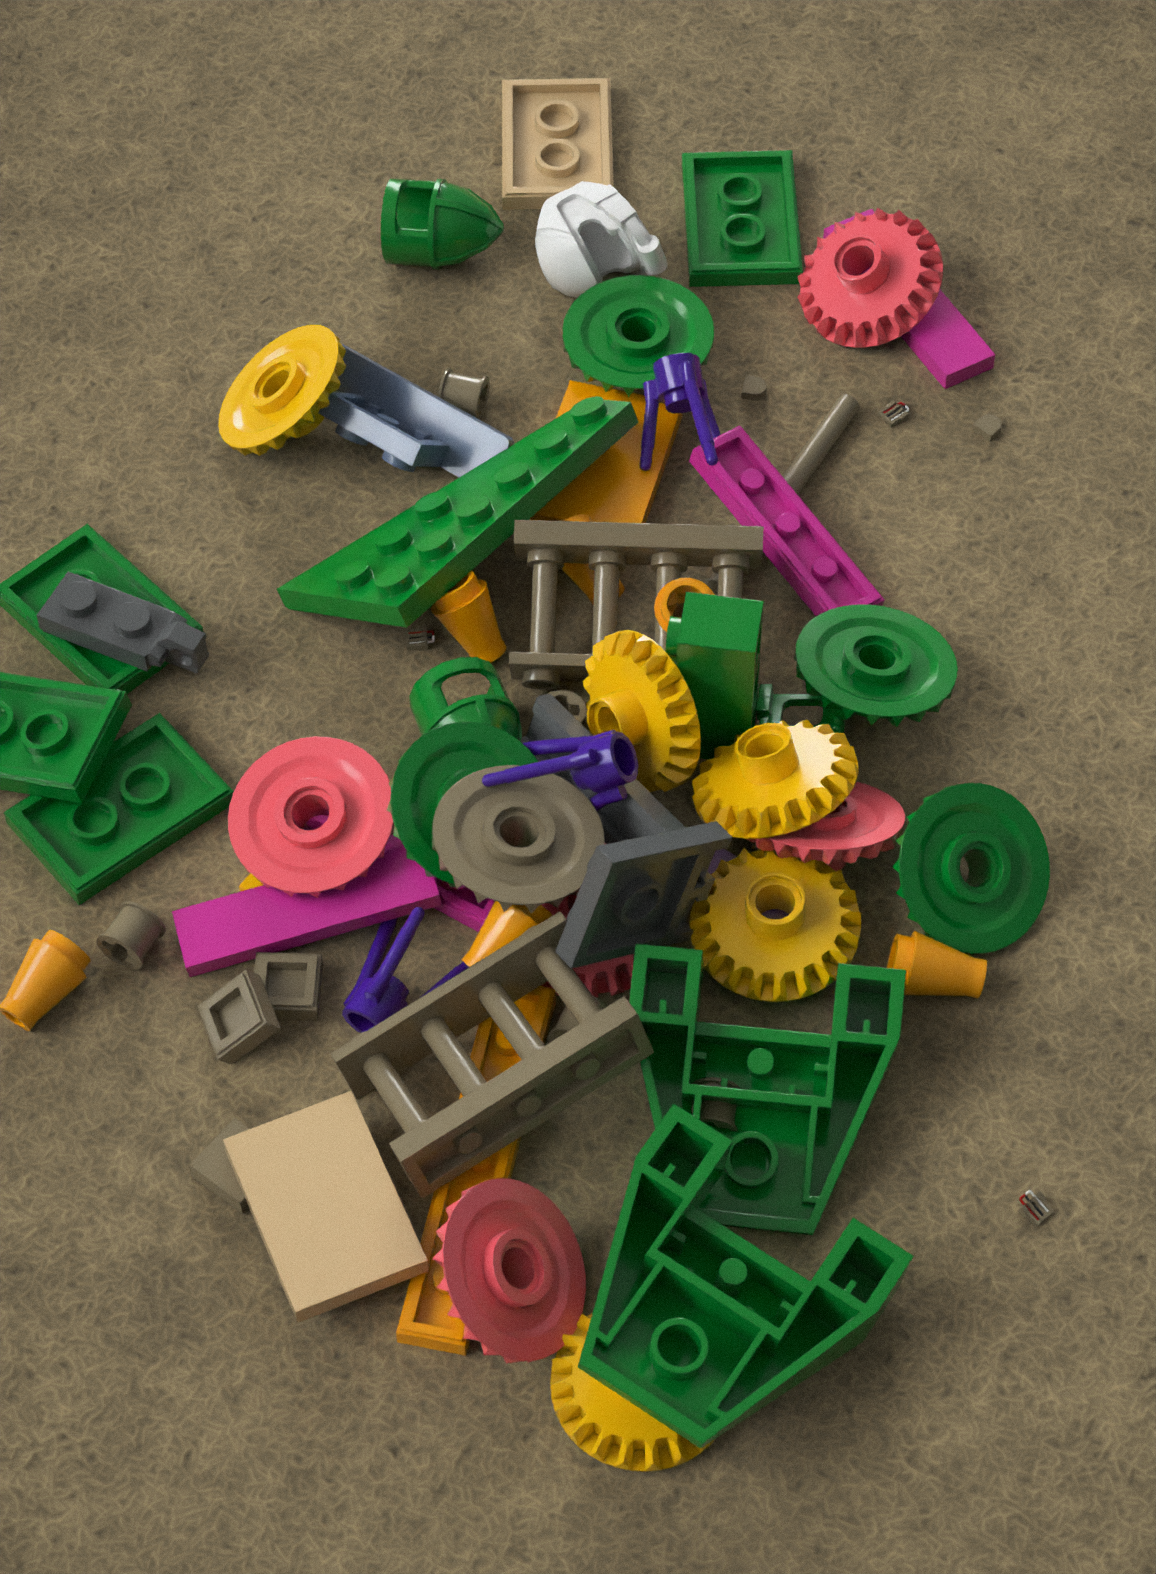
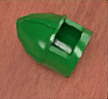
[380,178,504,270]
[409,657,522,742]

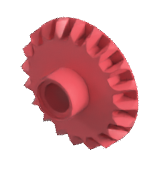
[797,208,943,348]
[228,736,394,898]
[747,781,905,871]
[433,1178,586,1364]

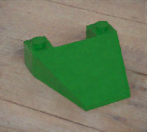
[629,943,906,1235]
[578,1104,914,1449]

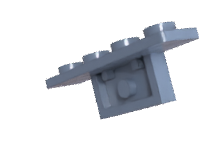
[319,343,514,477]

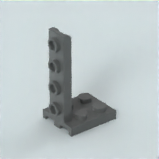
[521,694,733,969]

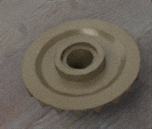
[432,765,605,914]

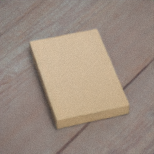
[502,78,614,210]
[223,1091,429,1323]

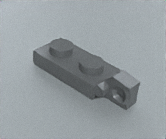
[37,571,209,673]

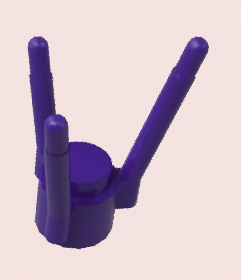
[640,353,721,471]
[482,730,638,811]
[342,907,469,1033]

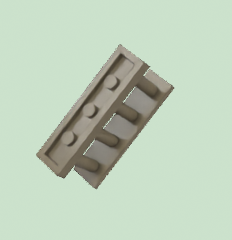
[509,520,764,690]
[330,911,655,1199]

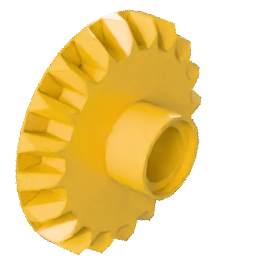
[218,325,346,456]
[583,630,701,792]
[692,720,859,839]
[689,847,861,1002]
[550,1313,715,1472]

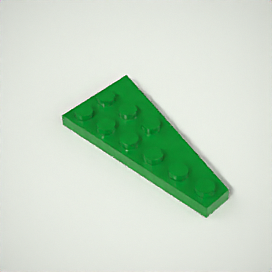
[277,396,639,628]

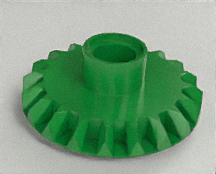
[562,275,714,397]
[794,604,958,727]
[387,721,538,887]
[892,783,1050,954]

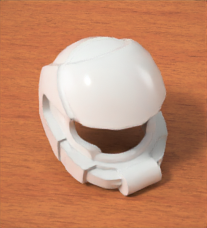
[535,181,668,298]

